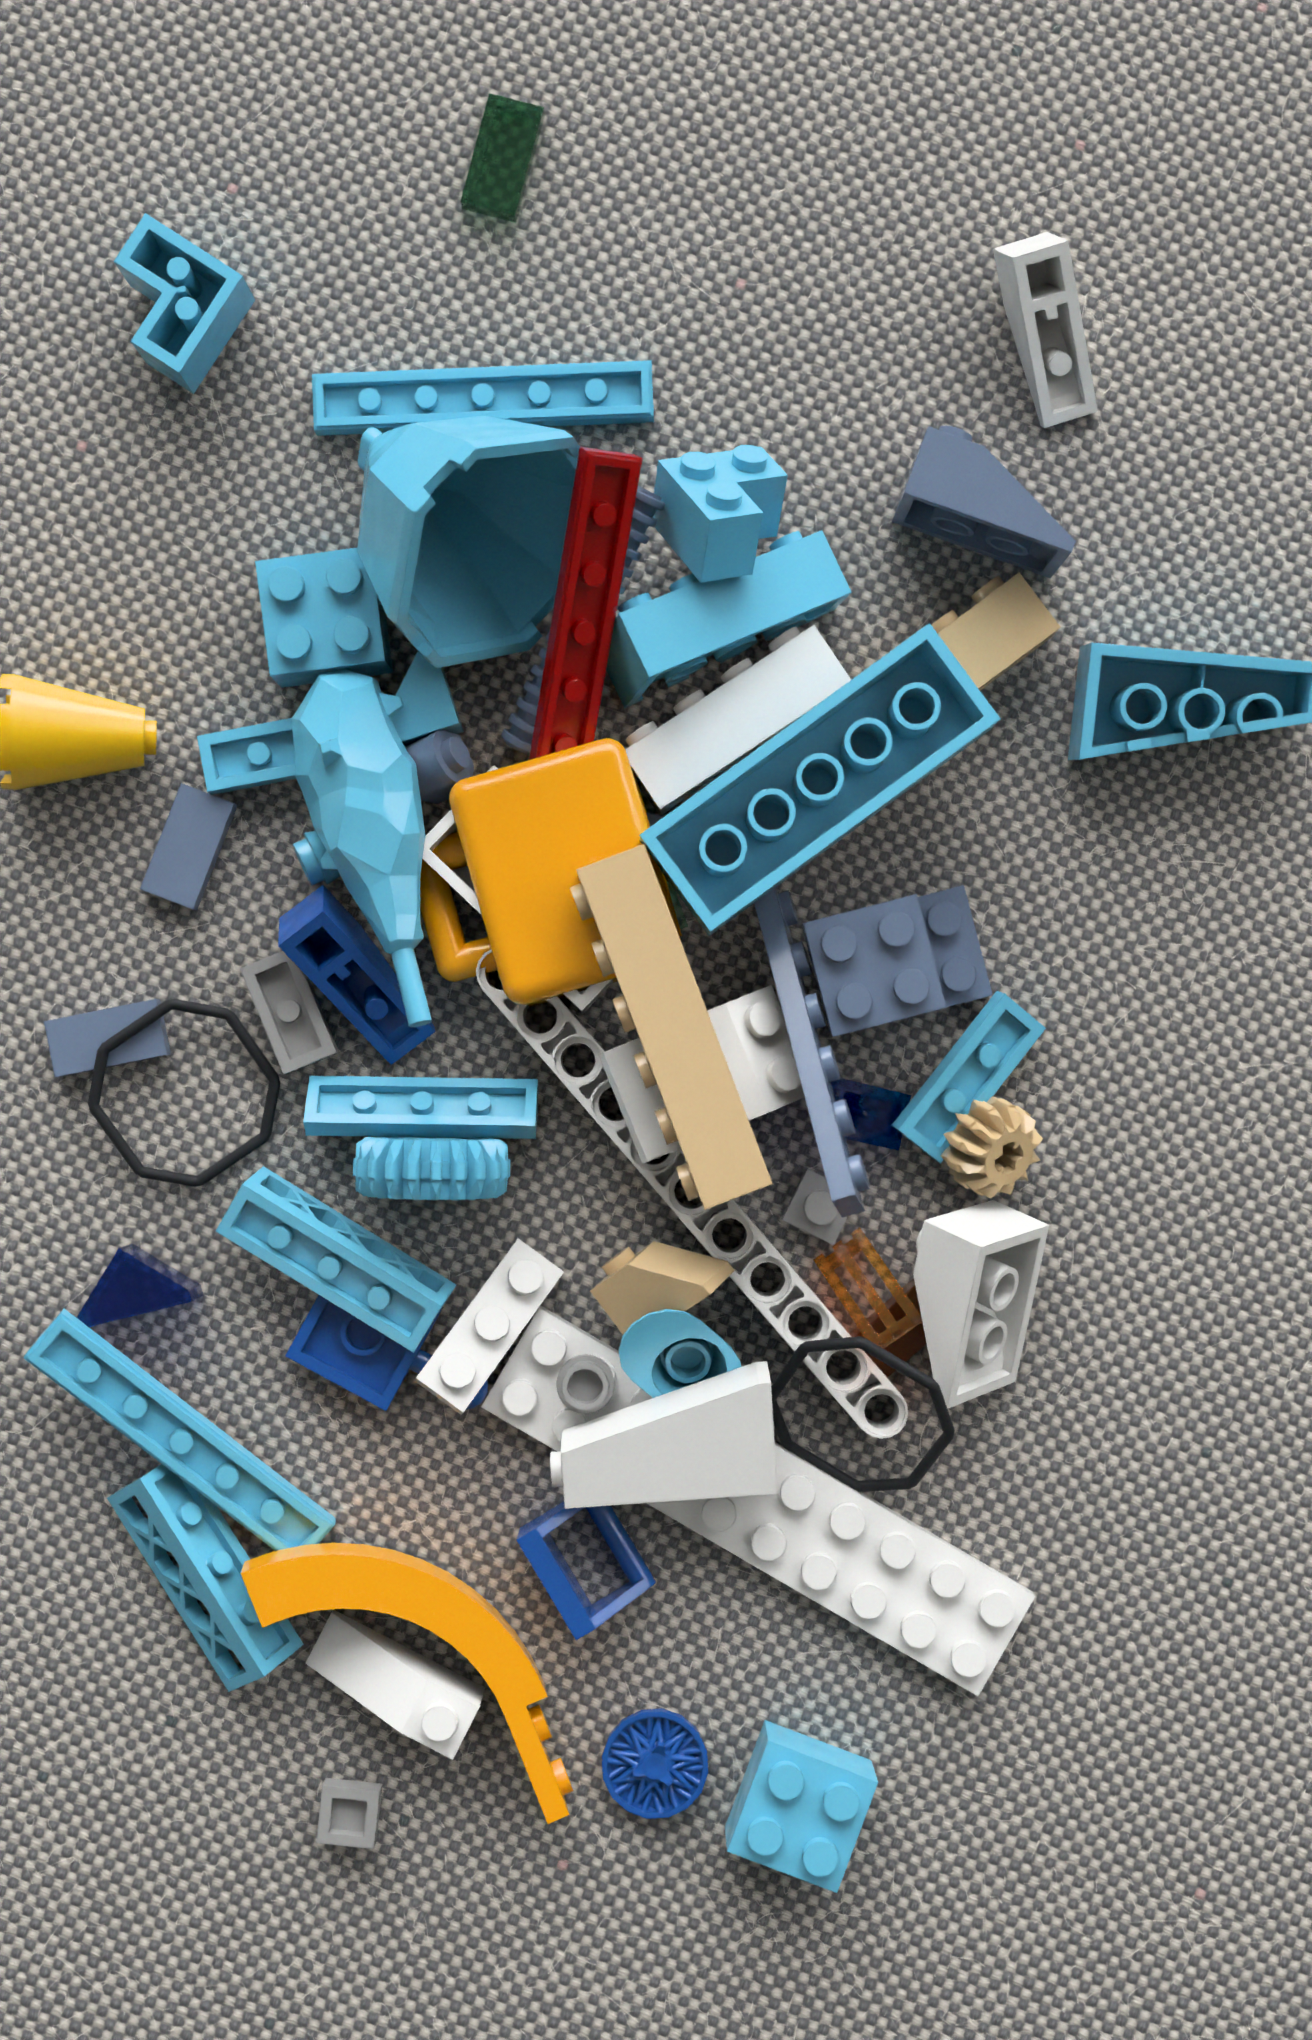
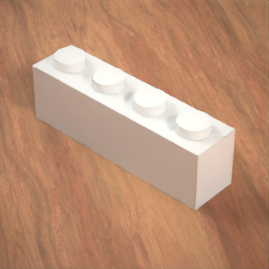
[625,625,851,815]

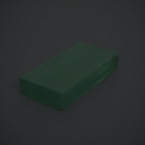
[460,93,545,223]

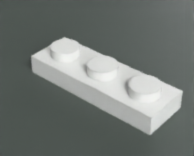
[414,1238,564,1415]

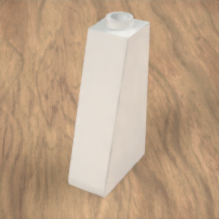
[550,1361,778,1509]

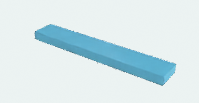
[312,360,654,436]
[23,1308,336,1551]

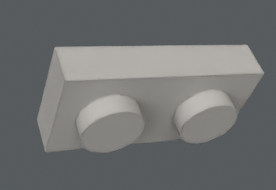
[240,951,340,1075]

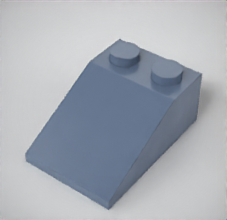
[892,425,1076,578]

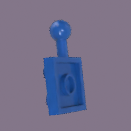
[285,1295,488,1411]

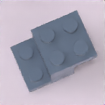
[802,885,993,1037]

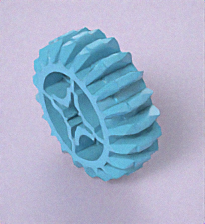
[353,1137,511,1201]

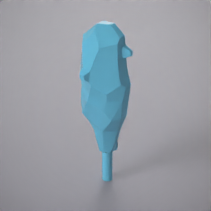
[291,669,432,1027]

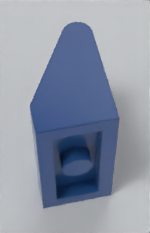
[516,1502,656,1640]

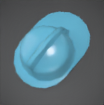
[618,1309,741,1398]

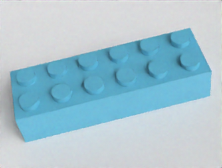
[639,623,1001,936]

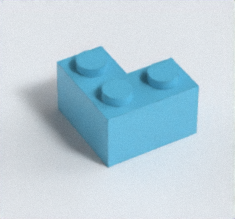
[114,213,255,394]
[653,445,788,583]

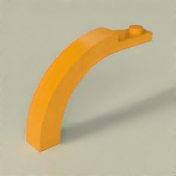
[241,1543,574,1824]

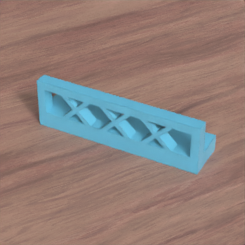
[216,1166,457,1353]
[107,1464,304,1692]

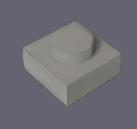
[781,1168,848,1245]
[316,1778,383,1849]

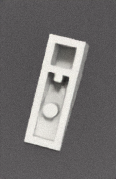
[993,232,1098,428]
[306,1609,485,1760]

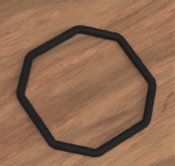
[88,999,280,1187]
[771,1336,955,1492]

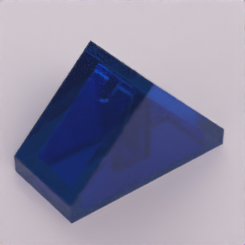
[812,1078,911,1151]
[76,1243,204,1327]

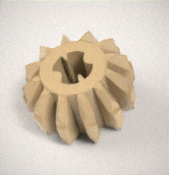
[941,1096,1043,1198]

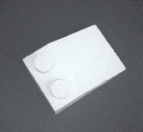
[598,985,805,1163]
[913,1200,1049,1409]

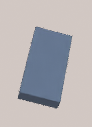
[140,783,238,911]
[44,999,171,1077]

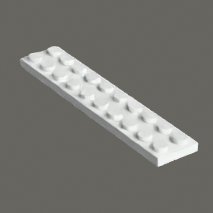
[481,1305,1035,1696]

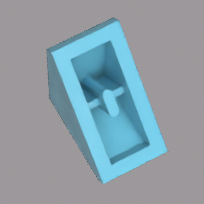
[392,651,464,746]

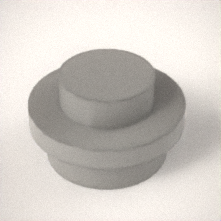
[556,1354,615,1414]

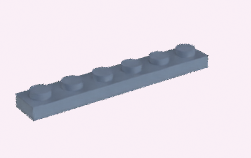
[754,887,870,1218]

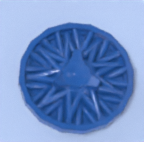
[602,1708,708,1819]

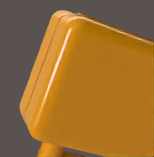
[420,738,682,1007]

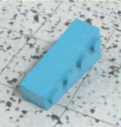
[606,530,852,708]
[1068,642,1312,760]

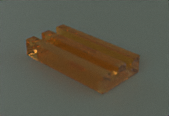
[813,1227,922,1349]

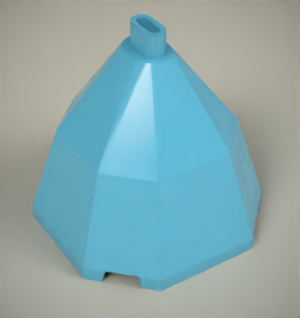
[357,415,580,668]

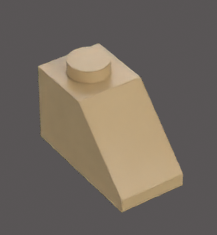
[590,1241,735,1335]

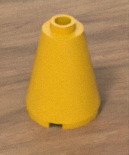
[0,674,157,791]

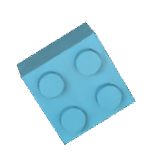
[255,548,393,688]
[725,1720,878,1893]

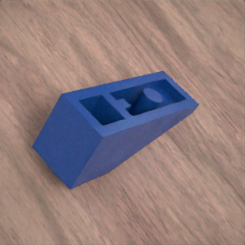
[278,885,435,1065]

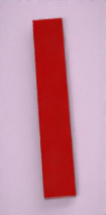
[529,447,643,760]

